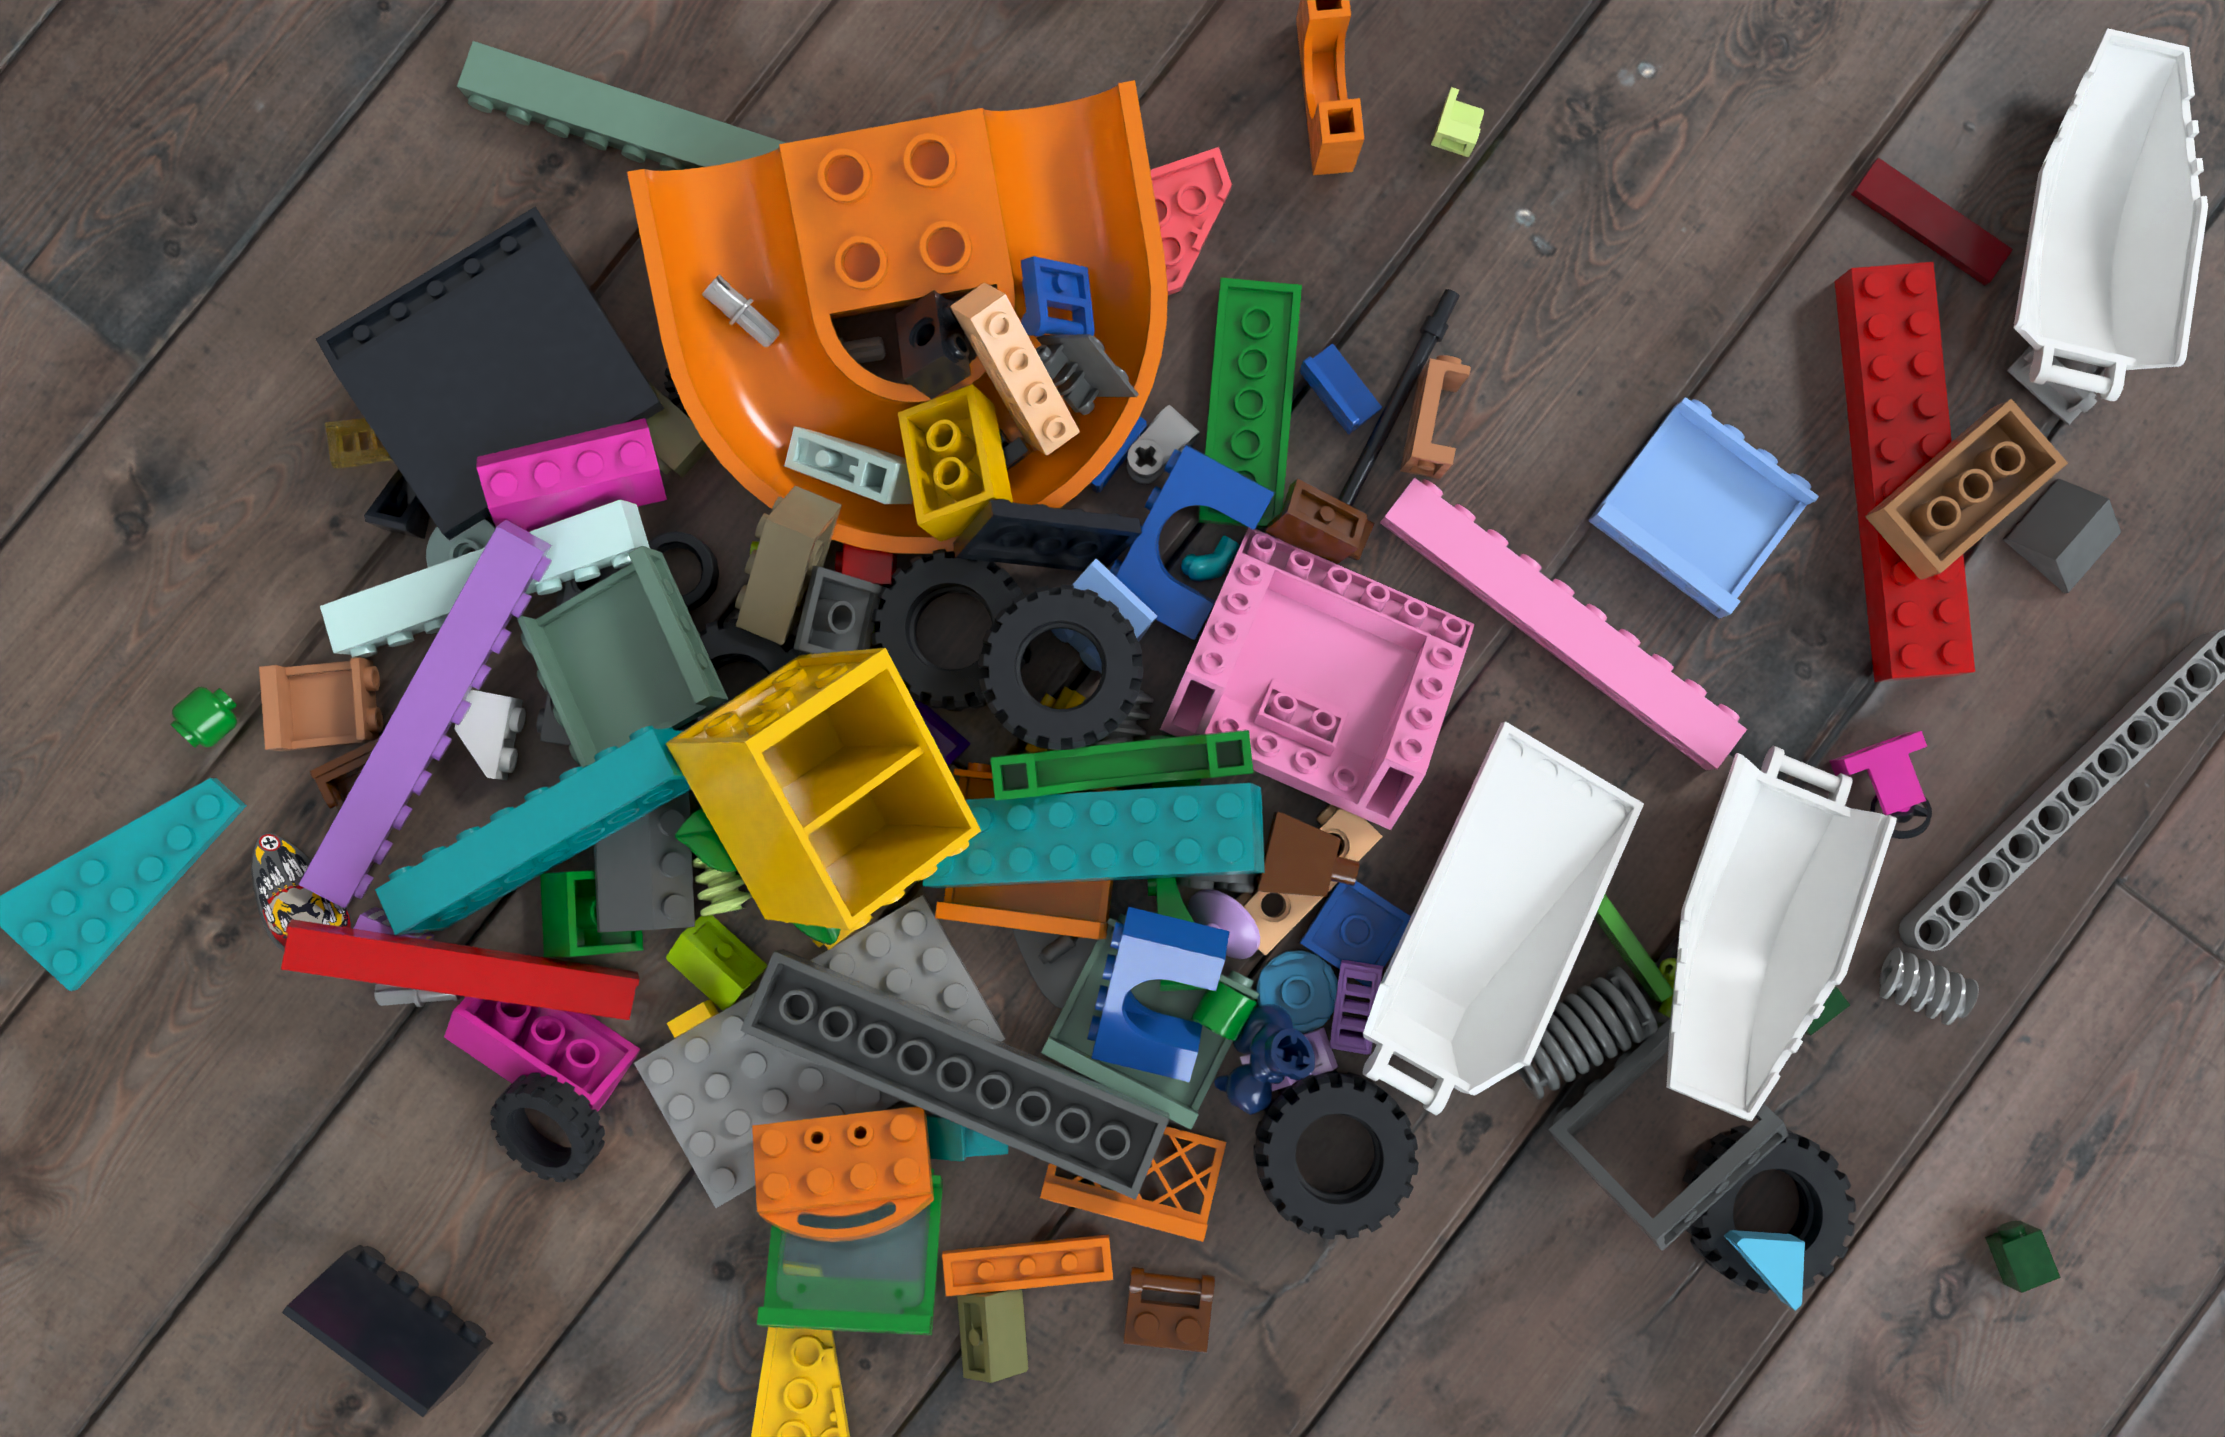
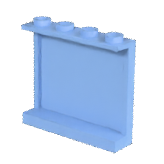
[1588,397,1819,619]

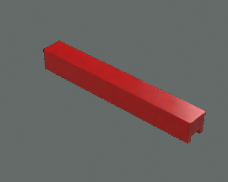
[281,919,640,1020]

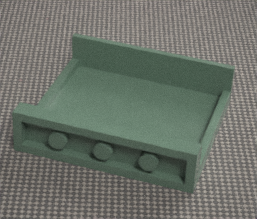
[517,546,728,768]
[1041,913,1259,1130]

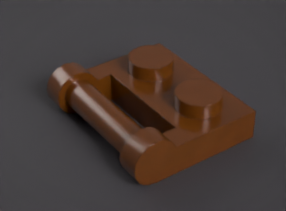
[1124,1267,1215,1353]

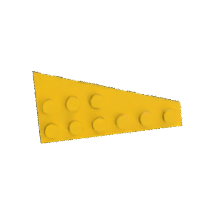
[751,1260,850,1437]

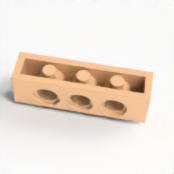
[950,282,1080,456]
[1236,804,1383,956]

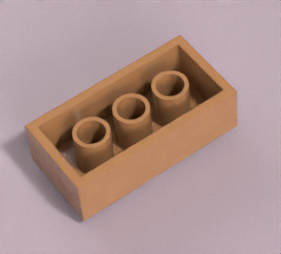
[1865,399,2068,580]

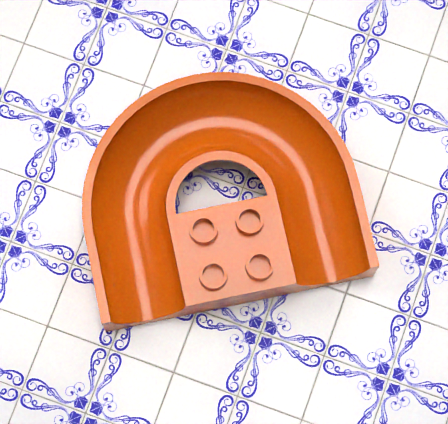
[627,80,1168,554]

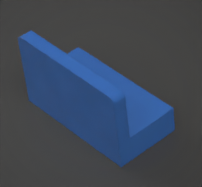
[1299,343,1383,435]

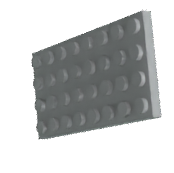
[634,895,1006,1208]

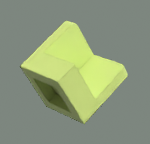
[1431,87,1484,157]

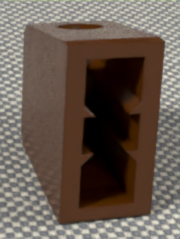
[1255,812,1360,897]

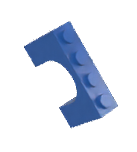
[1110,445,1275,640]
[1087,907,1230,1082]

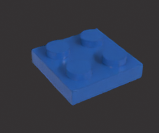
[1299,881,1411,987]

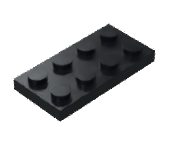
[953,499,1142,572]

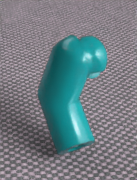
[1181,536,1240,582]

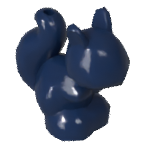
[1214,1004,1315,1115]

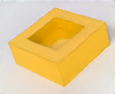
[667,1000,719,1038]

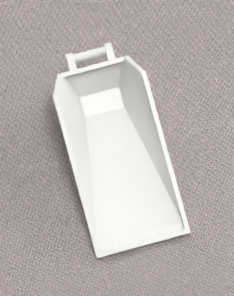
[1363,722,1644,1115]

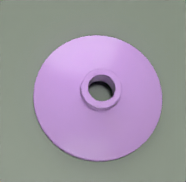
[1188,889,1260,959]

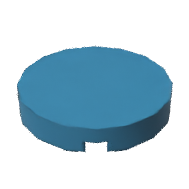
[1256,950,1338,1033]

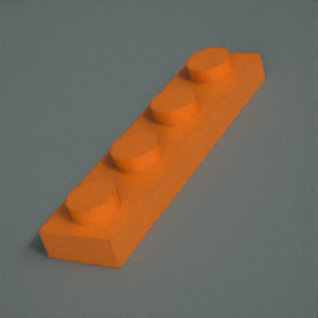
[942,1235,1113,1296]

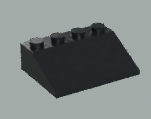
[282,1245,493,1417]

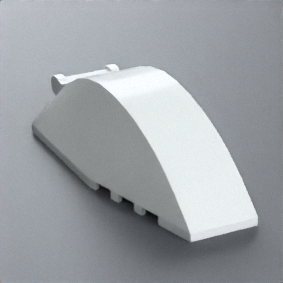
[2013,28,2208,401]
[1666,746,1897,1121]

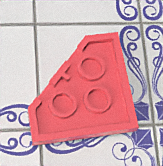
[1150,147,1232,295]

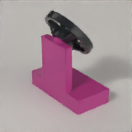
[1830,731,1932,839]

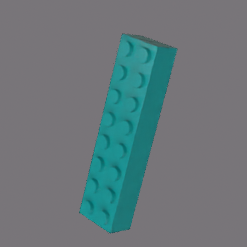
[375,726,691,935]
[923,783,1265,888]

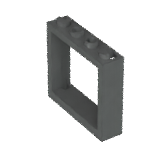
[1549,1018,1788,1251]

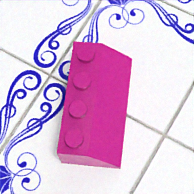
[476,418,667,532]
[444,997,641,1112]

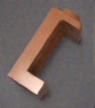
[1400,355,1471,479]
[259,657,383,751]

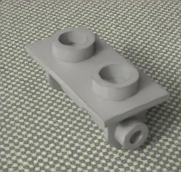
[2007,345,2097,425]

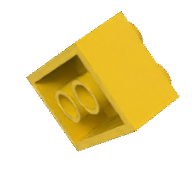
[898,384,1013,542]

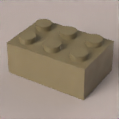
[735,486,842,645]

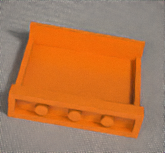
[935,762,1123,940]

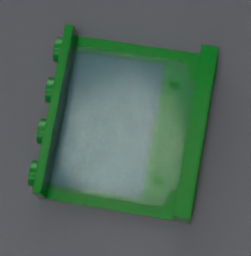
[757,1168,943,1336]

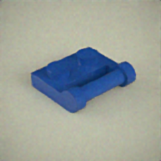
[1021,256,1095,337]

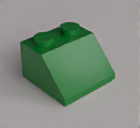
[540,870,643,957]

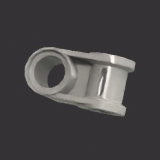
[1127,405,1200,484]

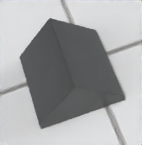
[2003,479,2121,594]
[794,566,883,655]

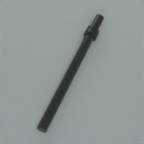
[1338,289,1460,506]

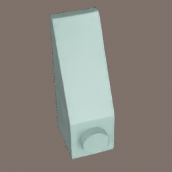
[784,426,913,504]

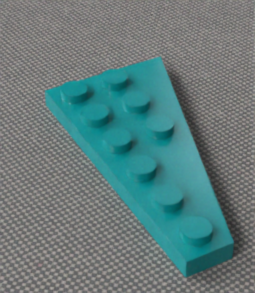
[0,778,247,991]

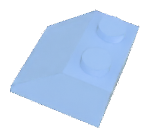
[1051,559,1157,674]

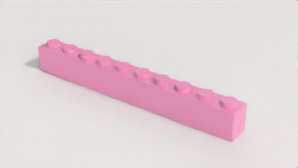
[1380,478,1747,770]

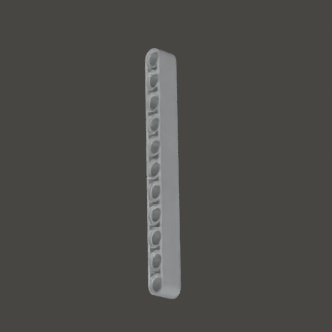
[1899,629,2225,951]

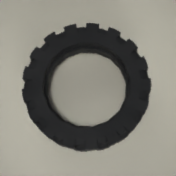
[490,1073,605,1182]

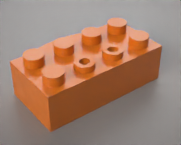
[752,1107,934,1242]

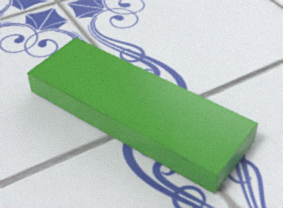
[1594,894,1674,1002]

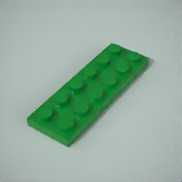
[1199,278,1302,528]

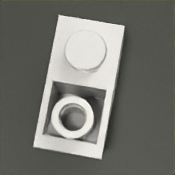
[454,690,526,780]

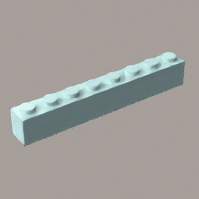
[320,500,650,658]

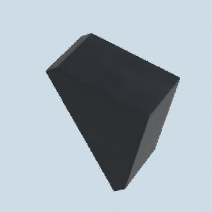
[364,468,430,539]

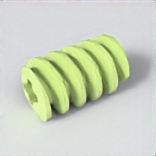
[692,857,752,916]

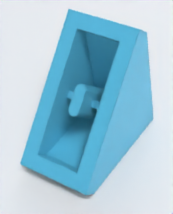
[1724,1230,1805,1311]

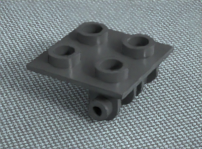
[1036,334,1139,415]

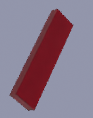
[1851,158,2013,286]

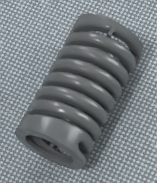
[1517,966,1658,1100]

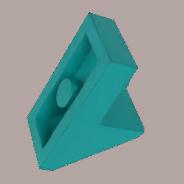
[927,1115,1009,1161]

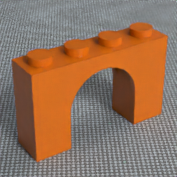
[1296,0,1365,176]

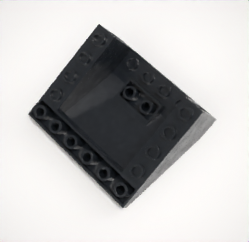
[316,206,665,540]

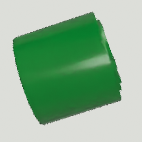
[1191,981,1257,1041]

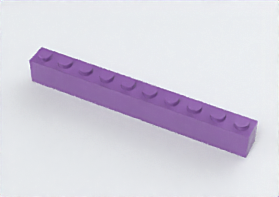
[299,520,552,908]

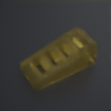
[325,418,392,469]

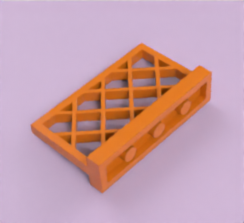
[1040,1126,1227,1242]

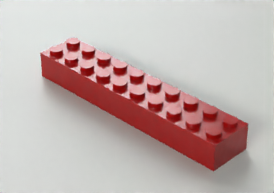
[1834,262,1975,682]

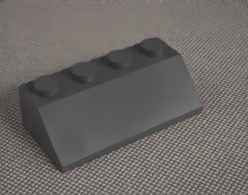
[594,790,695,932]

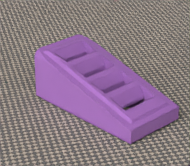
[1330,959,1384,1055]

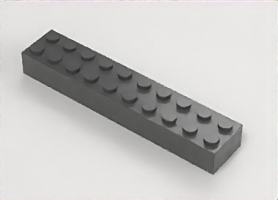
[740,949,1169,1200]

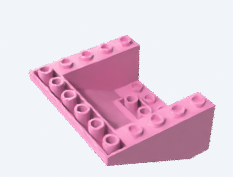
[1160,527,1475,830]

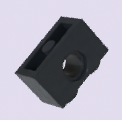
[895,290,971,399]

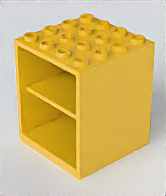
[665,648,981,931]

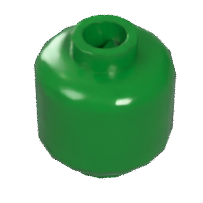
[170,687,237,748]

